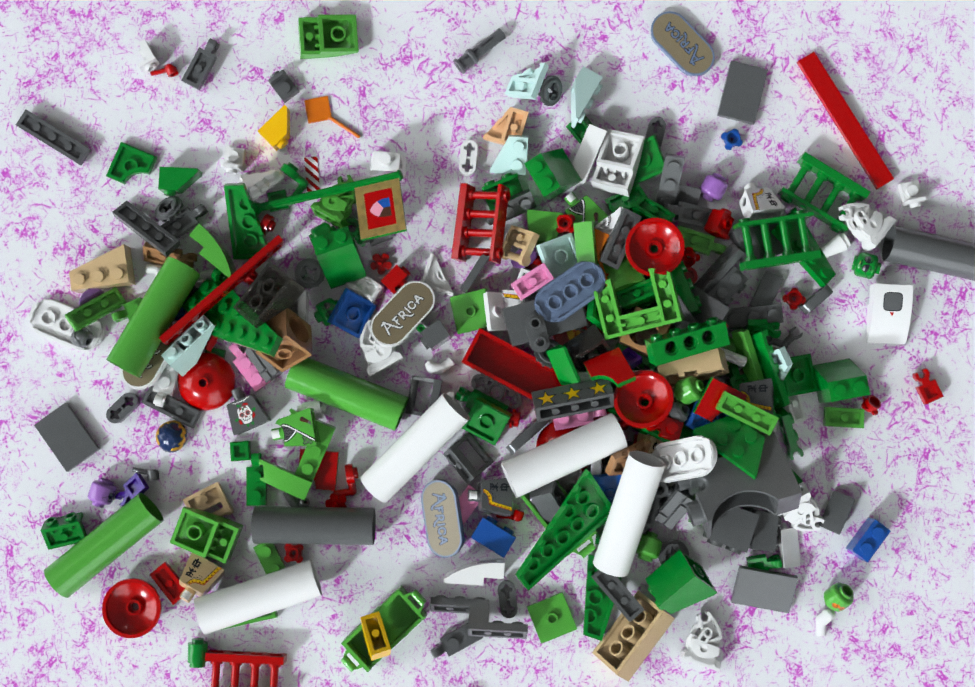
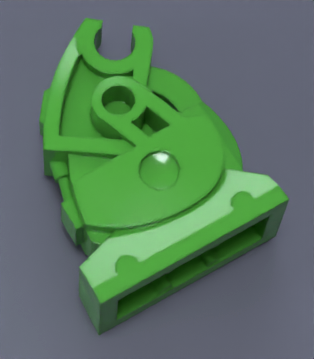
[310,175,356,229]

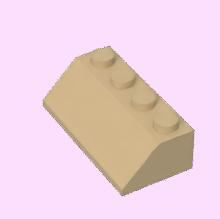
[592,590,675,682]

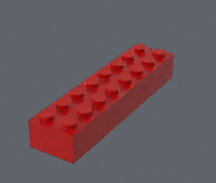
[461,328,610,426]

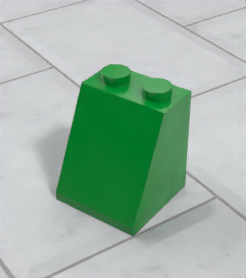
[524,148,582,201]
[311,226,367,289]
[813,358,870,403]
[645,550,717,614]

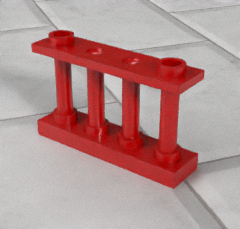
[451,183,511,264]
[205,649,287,687]

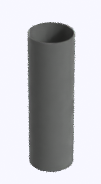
[882,225,975,281]
[251,506,376,545]

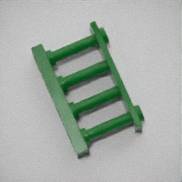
[777,152,871,233]
[733,210,821,271]

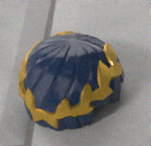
[156,420,187,453]

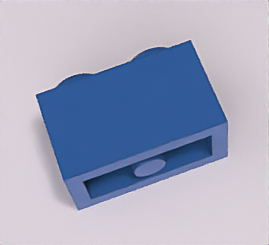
[471,515,516,558]
[846,517,891,562]

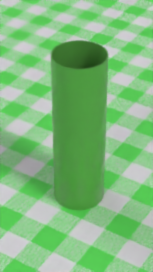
[106,257,200,378]
[285,357,409,431]
[44,493,164,598]

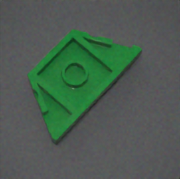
[693,416,765,480]

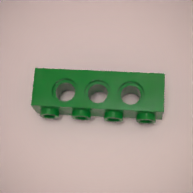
[645,317,730,366]

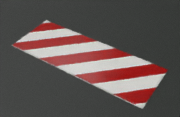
[304,156,320,192]

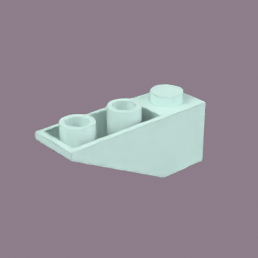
[571,66,603,128]
[161,315,215,377]

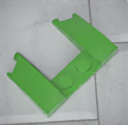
[593,268,684,340]
[259,408,336,501]

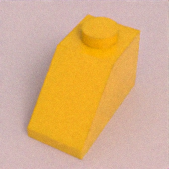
[258,105,290,151]
[360,611,391,661]

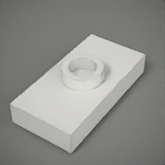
[345,276,384,303]
[483,292,507,331]

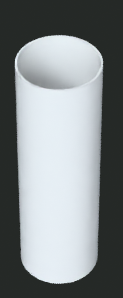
[361,393,470,503]
[501,413,627,498]
[593,451,666,577]
[194,560,322,635]

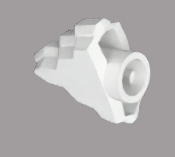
[239,170,284,201]

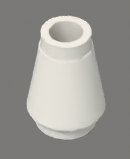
[820,233,851,258]

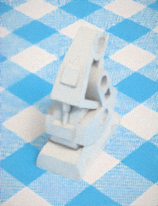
[838,202,896,252]
[360,320,404,378]
[778,482,825,531]
[679,611,723,672]

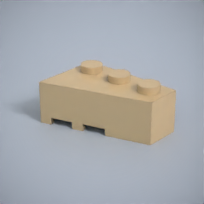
[69,244,136,293]
[657,348,729,389]

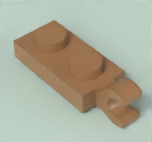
[143,242,197,268]

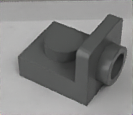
[268,70,299,103]

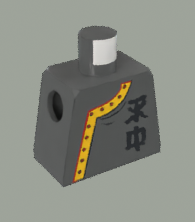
[739,378,774,415]
[468,478,513,517]

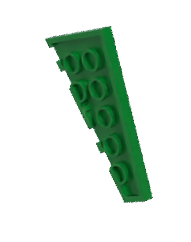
[204,289,283,357]
[515,469,612,591]

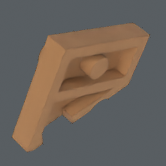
[605,438,652,476]

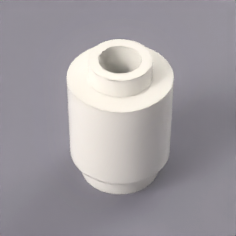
[297,400,327,419]

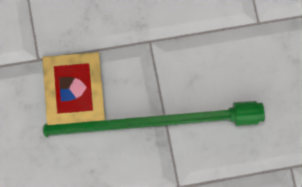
[251,170,407,241]

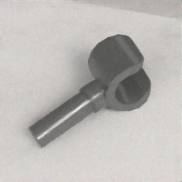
[132,467,159,481]

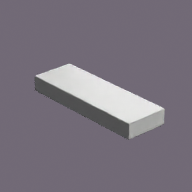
[572,124,608,184]

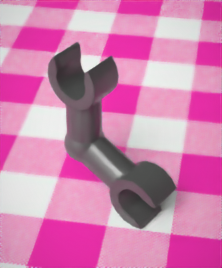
[768,327,803,349]

